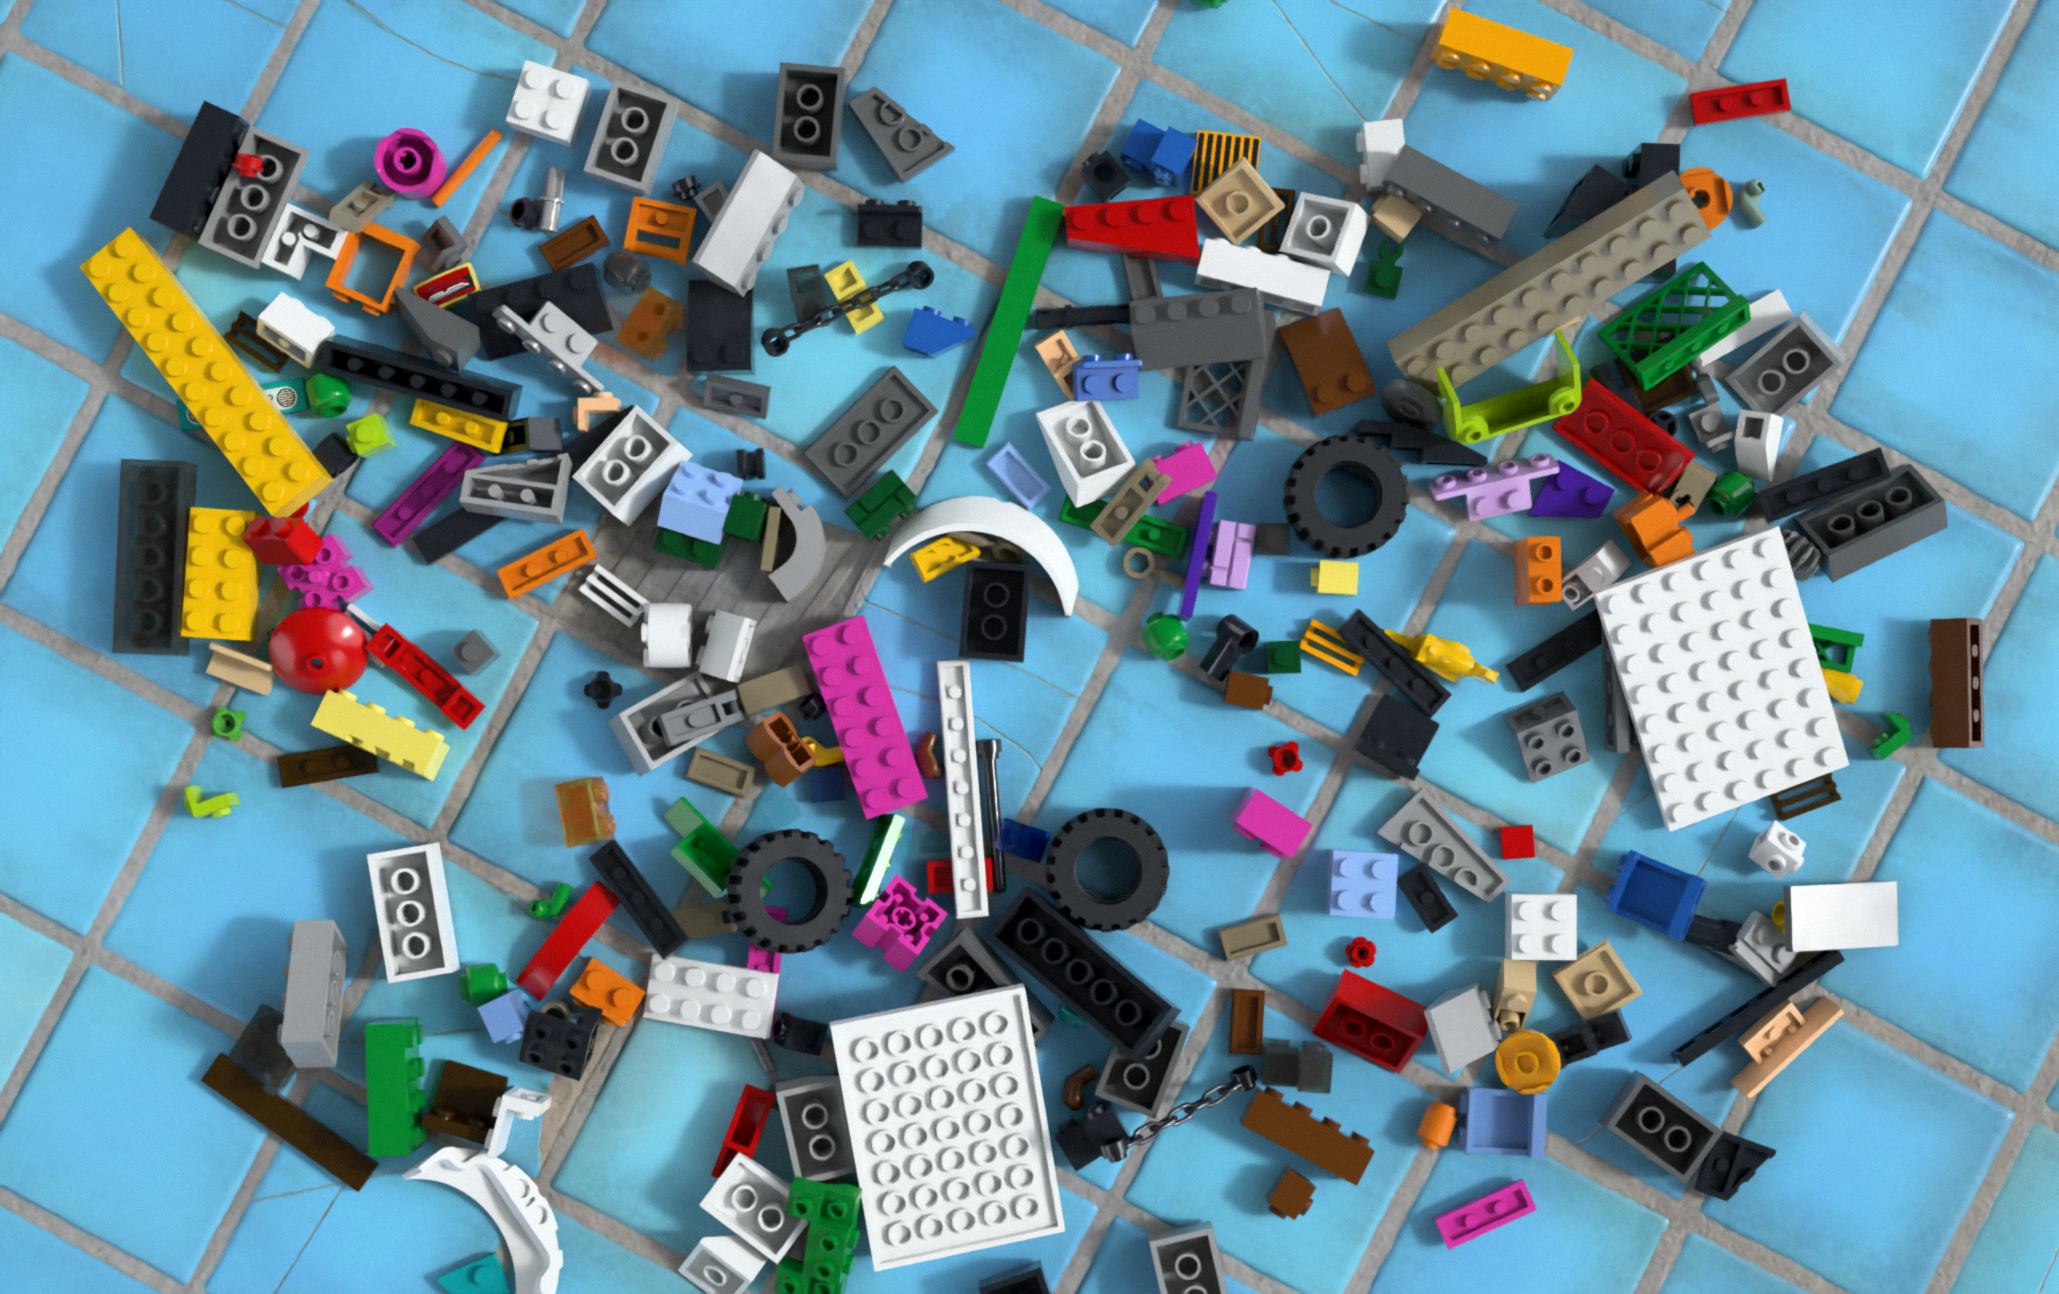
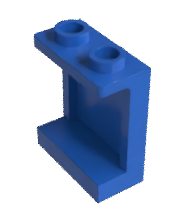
[1604,849,1708,942]

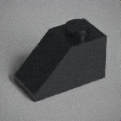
[492,417,562,457]

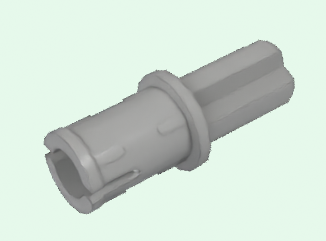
[537,167,566,233]

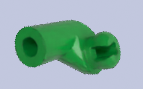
[528,881,573,920]

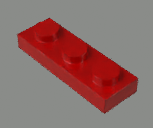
[1689,78,1791,127]

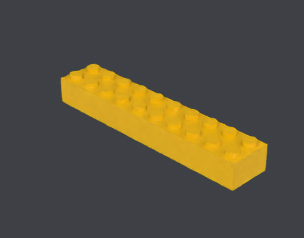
[79,227,334,518]

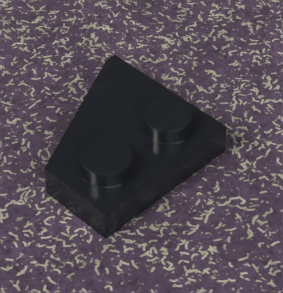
[1694,1130,1777,1201]

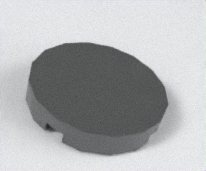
[1380,379,1443,431]

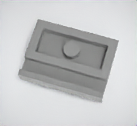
[1728,911,1798,988]

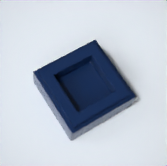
[810,768,845,803]

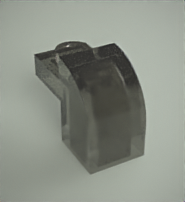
[786,263,831,329]

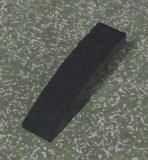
[1356,419,1488,467]
[1494,1008,1632,1088]

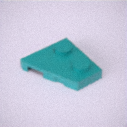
[437,1252,514,1294]

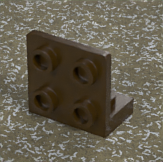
[421,1060,509,1145]

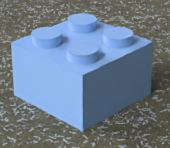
[657,461,743,545]
[1326,849,1398,919]

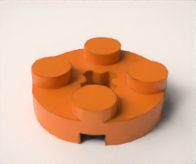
[1679,167,1733,231]

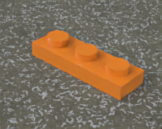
[496,528,599,600]

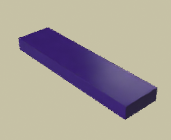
[1176,490,1218,622]

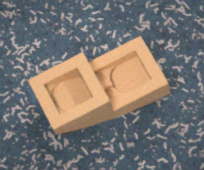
[1034,328,1083,401]

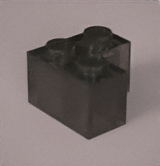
[1259,1038,1333,1094]

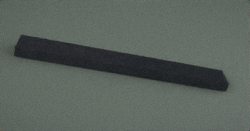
[412,405,634,566]

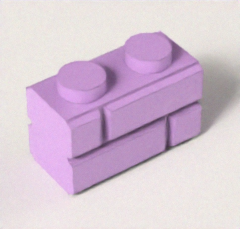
[1201,520,1256,591]

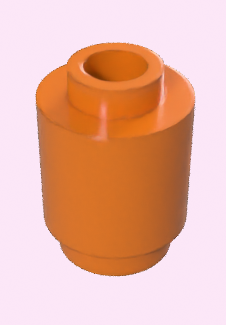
[1416,1100,1458,1151]

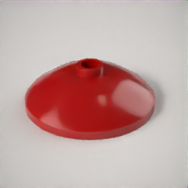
[269,606,369,695]

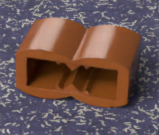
[745,711,816,788]

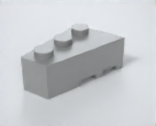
[459,453,573,525]

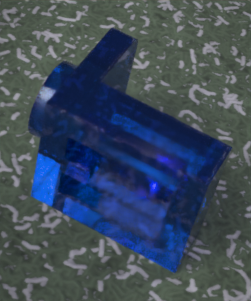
[995,818,1051,863]

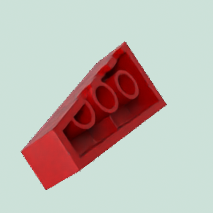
[1065,195,1200,267]

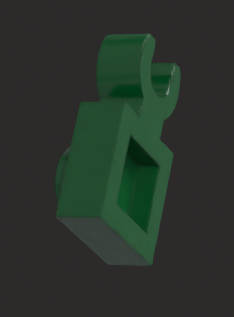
[1363,240,1404,300]

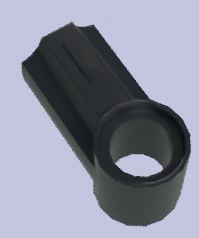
[1199,614,1259,682]
[1684,914,1743,956]

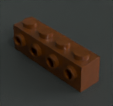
[1928,618,1984,748]
[1239,1085,1375,1186]

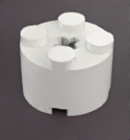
[641,603,693,668]

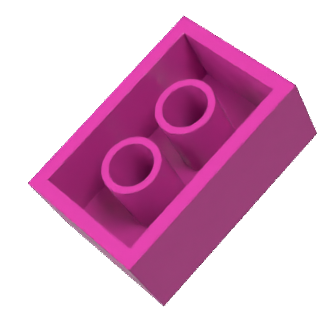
[1229,787,1313,859]

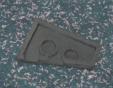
[848,86,955,185]

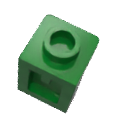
[1866,711,1914,760]

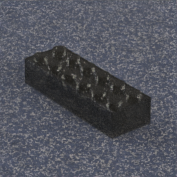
[112,459,197,656]

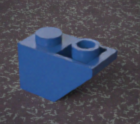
[902,306,976,359]

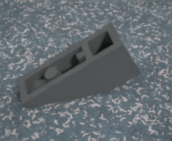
[394,286,481,372]

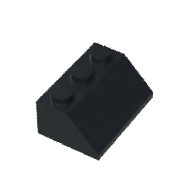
[1542,164,1629,239]

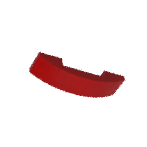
[365,622,486,731]
[516,880,621,1001]

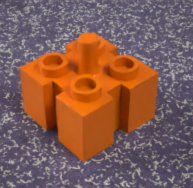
[1612,492,1695,569]

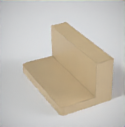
[206,642,277,696]

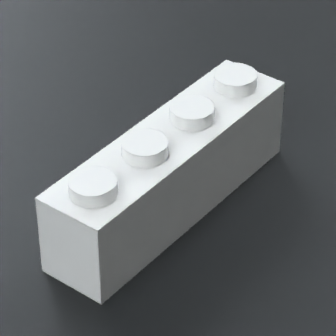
[1194,238,1330,317]

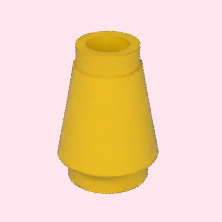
[1821,667,1863,705]

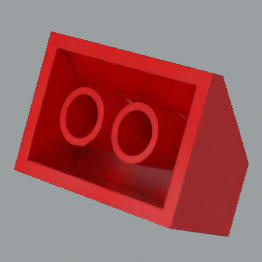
[1312,969,1428,1074]

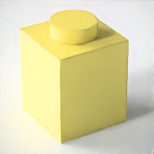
[1310,560,1359,596]

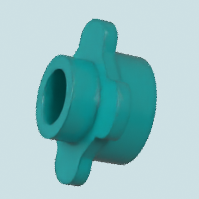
[1057,1001,1087,1028]

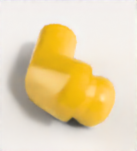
[802,736,845,767]

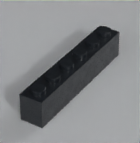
[320,334,523,423]

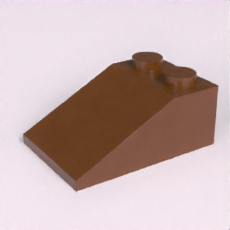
[1279,307,1377,419]

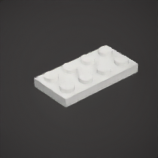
[643,953,779,1039]

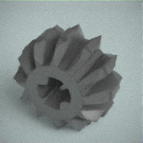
[1781,529,1823,582]

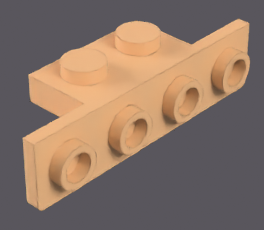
[1729,995,1843,1099]

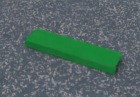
[1058,493,1190,560]

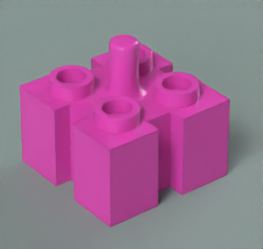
[276,533,375,611]
[851,874,948,973]

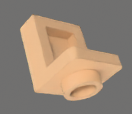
[573,392,621,433]

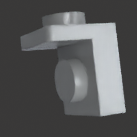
[1685,402,1736,453]

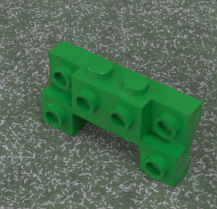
[774,1176,863,1294]

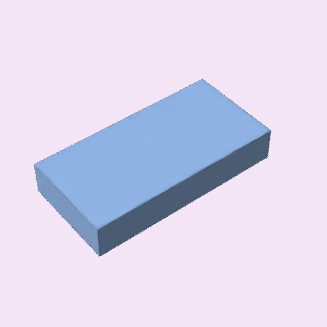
[985,442,1052,511]

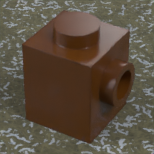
[1265,1165,1316,1220]

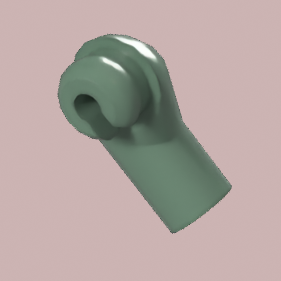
[1738,179,1768,229]

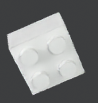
[506,60,593,148]
[1505,892,1577,960]

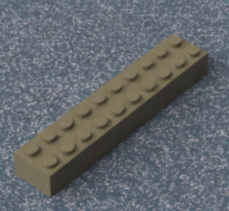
[1386,170,1712,399]

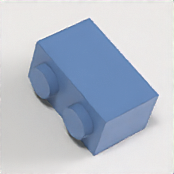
[478,988,530,1045]

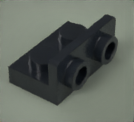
[857,199,923,250]

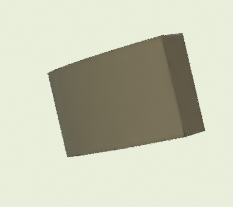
[736,664,811,717]

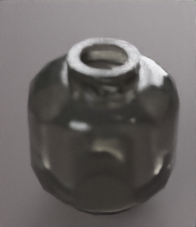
[603,248,652,296]

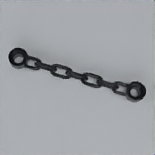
[761,261,934,357]
[1099,1065,1258,1163]

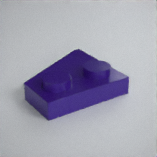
[1527,459,1615,519]

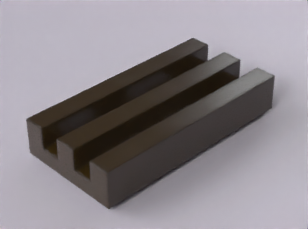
[1256,187,1296,255]
[223,311,290,373]
[1769,772,1842,822]

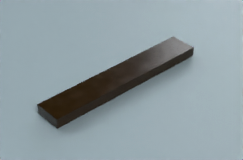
[201,1053,379,1192]

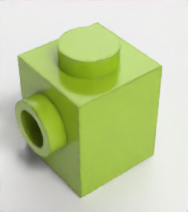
[346,413,397,459]

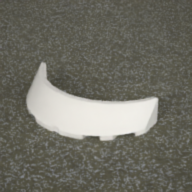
[883,496,1079,618]
[401,1147,563,1294]

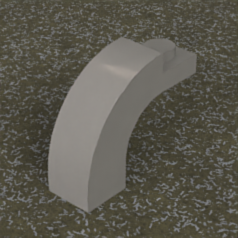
[769,486,826,603]

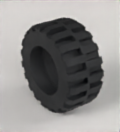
[1283,434,1410,559]
[1046,808,1170,933]
[724,829,854,954]

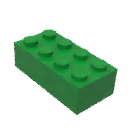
[365,1017,427,1157]

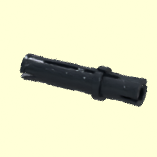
[1036,303,1131,330]

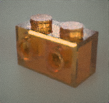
[615,285,686,363]
[555,777,616,848]

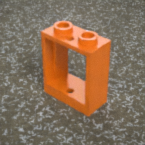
[325,222,422,317]

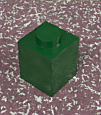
[1264,640,1301,675]

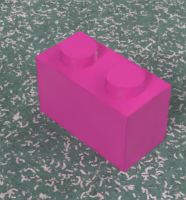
[1144,440,1218,507]

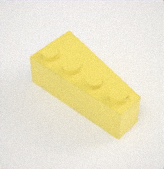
[310,689,450,781]

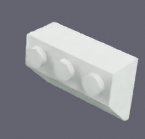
[572,405,693,526]

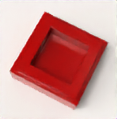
[1499,825,1535,860]

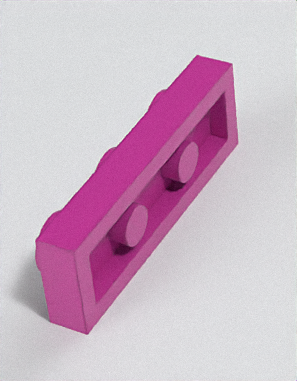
[1434,1178,1537,1250]

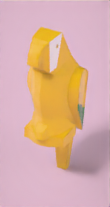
[1384,629,1499,686]

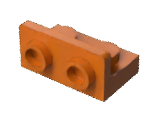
[569,957,647,1028]

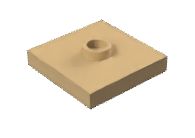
[1194,156,1285,246]
[1552,938,1643,1020]

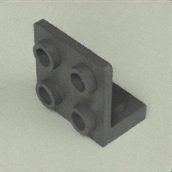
[1503,691,1590,783]

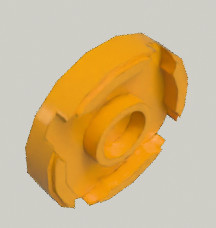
[1495,1029,1561,1095]

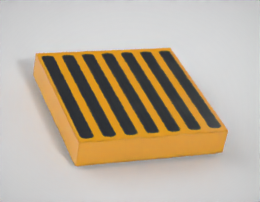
[1190,130,1261,196]

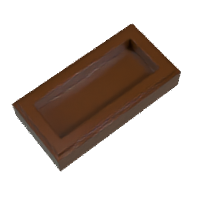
[539,215,611,272]
[1228,988,1265,1055]

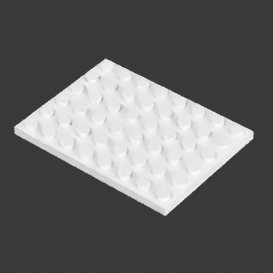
[1592,524,1849,832]
[829,983,1065,1272]

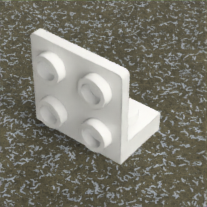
[484,1086,552,1160]

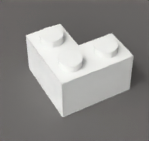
[261,203,348,280]

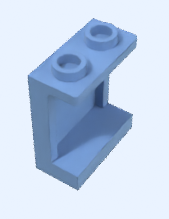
[1457,1086,1548,1160]

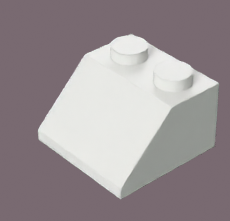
[1279,192,1371,277]
[696,610,757,683]

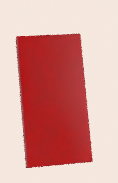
[1551,377,1695,497]

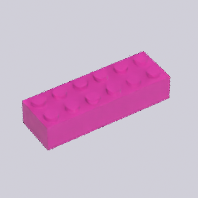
[802,615,929,820]

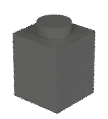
[450,629,502,676]

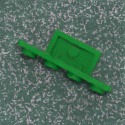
[664,797,773,899]

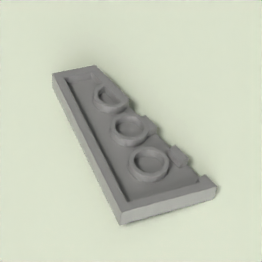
[1375,788,1512,904]

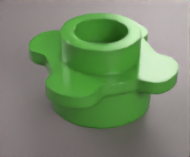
[211,706,247,741]

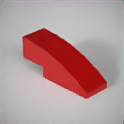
[711,1083,776,1179]

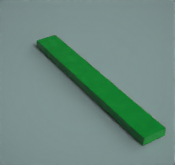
[953,195,1065,449]

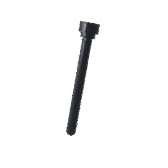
[976,739,1007,894]

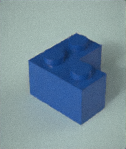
[1120,118,1198,188]

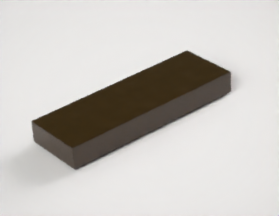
[277,744,380,788]

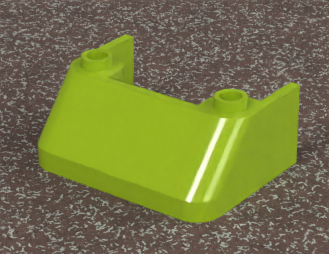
[1436,329,1581,444]

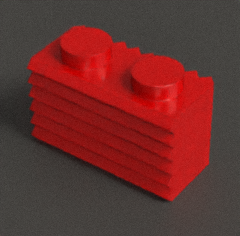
[242,516,323,566]

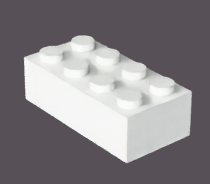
[367,842,460,984]

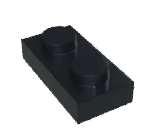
[1397,862,1458,934]

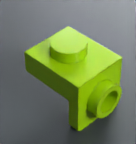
[183,785,240,820]

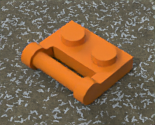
[623,196,698,266]

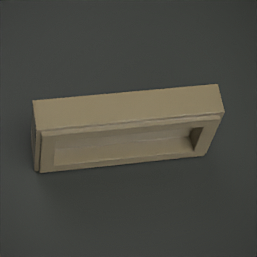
[759,506,784,573]
[686,746,758,798]
[1217,913,1288,962]

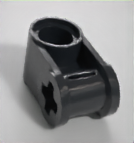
[312,432,359,480]

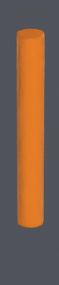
[430,128,503,208]

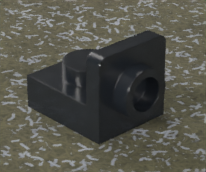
[773,1012,828,1056]

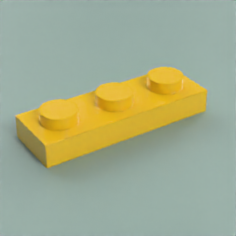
[410,398,509,453]

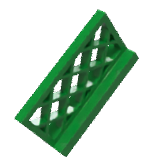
[1597,261,1751,392]

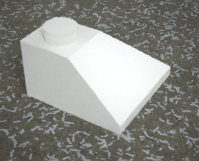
[677,1235,768,1294]

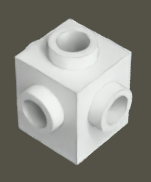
[1748,820,1806,880]

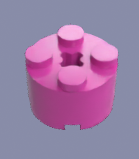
[374,128,447,199]

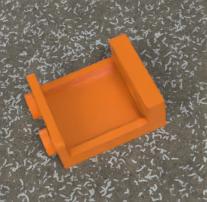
[1514,536,1562,606]

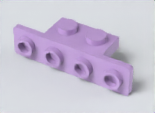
[1427,453,1560,522]

